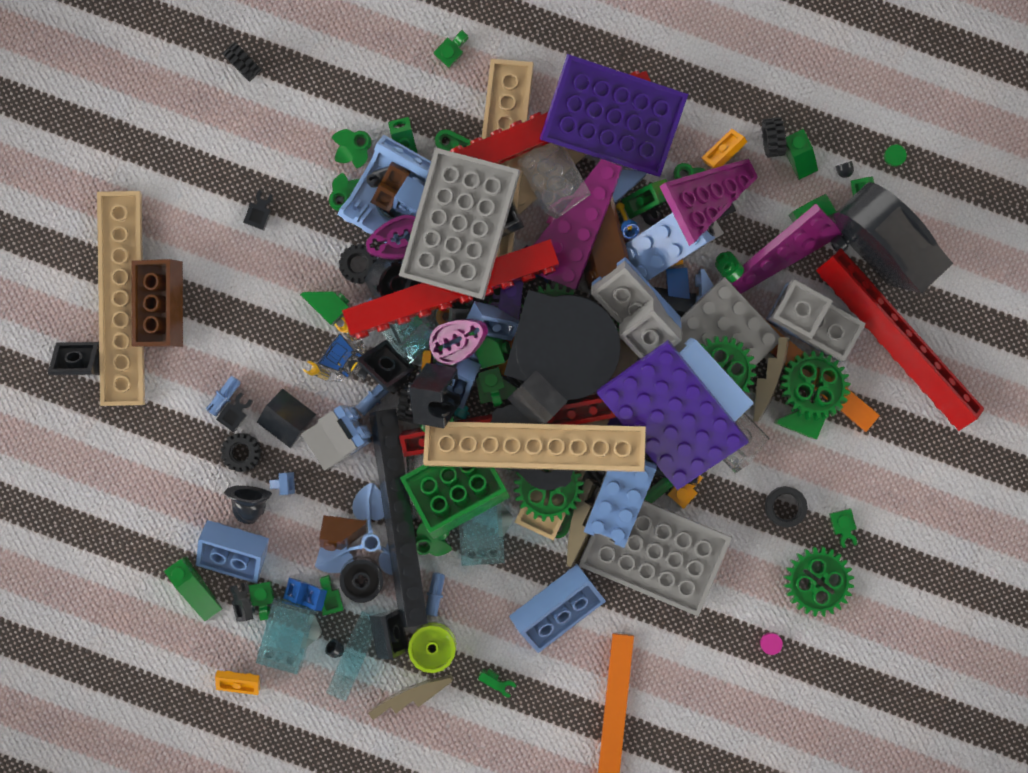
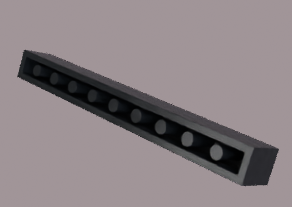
[369,409,428,628]

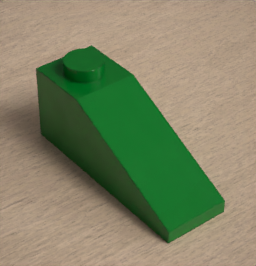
[164,556,223,622]

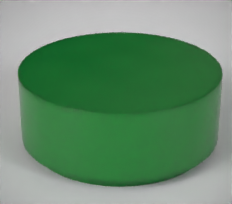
[884,144,907,167]

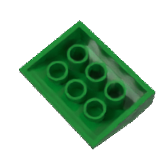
[400,465,510,539]

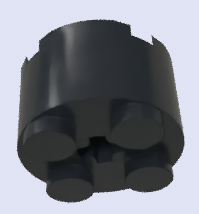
[365,257,408,298]
[339,557,383,603]

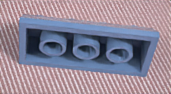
[509,564,606,653]

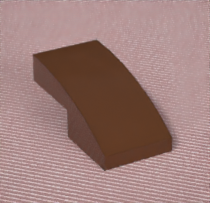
[370,162,411,212]

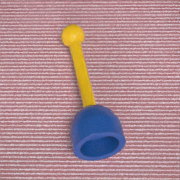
[616,202,640,239]

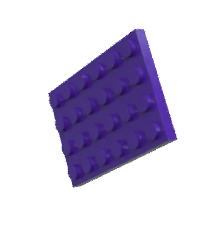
[540,54,688,177]
[597,340,749,490]

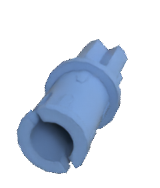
[206,376,240,417]
[355,384,389,416]
[426,572,445,616]

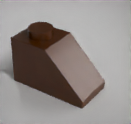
[319,515,367,551]

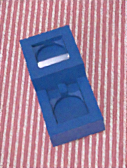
[666,267,690,299]
[284,578,327,612]

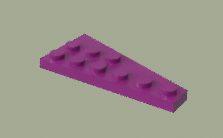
[659,158,758,246]
[534,159,623,290]
[731,204,842,294]

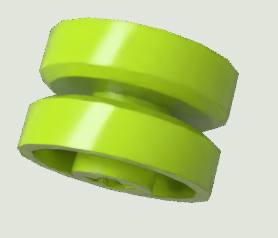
[408,622,457,673]

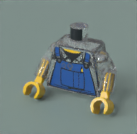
[303,317,369,382]

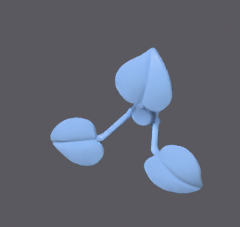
[315,483,393,575]

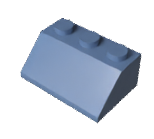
[196,520,269,584]

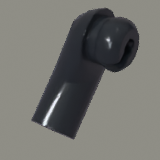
[366,166,389,188]

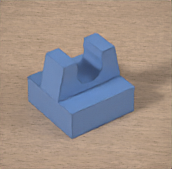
[269,472,295,495]

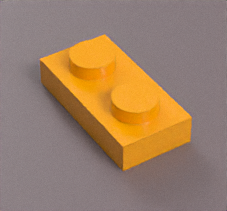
[701,129,747,169]
[215,670,260,695]

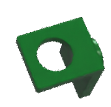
[388,117,418,154]

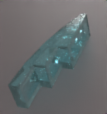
[326,611,373,702]

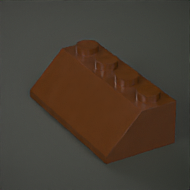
[584,196,630,290]
[132,259,183,347]

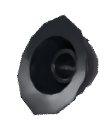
[224,485,272,524]

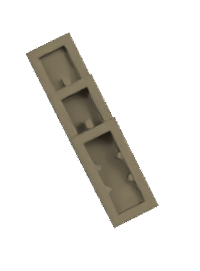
[753,337,790,422]
[567,478,599,567]
[368,674,453,720]

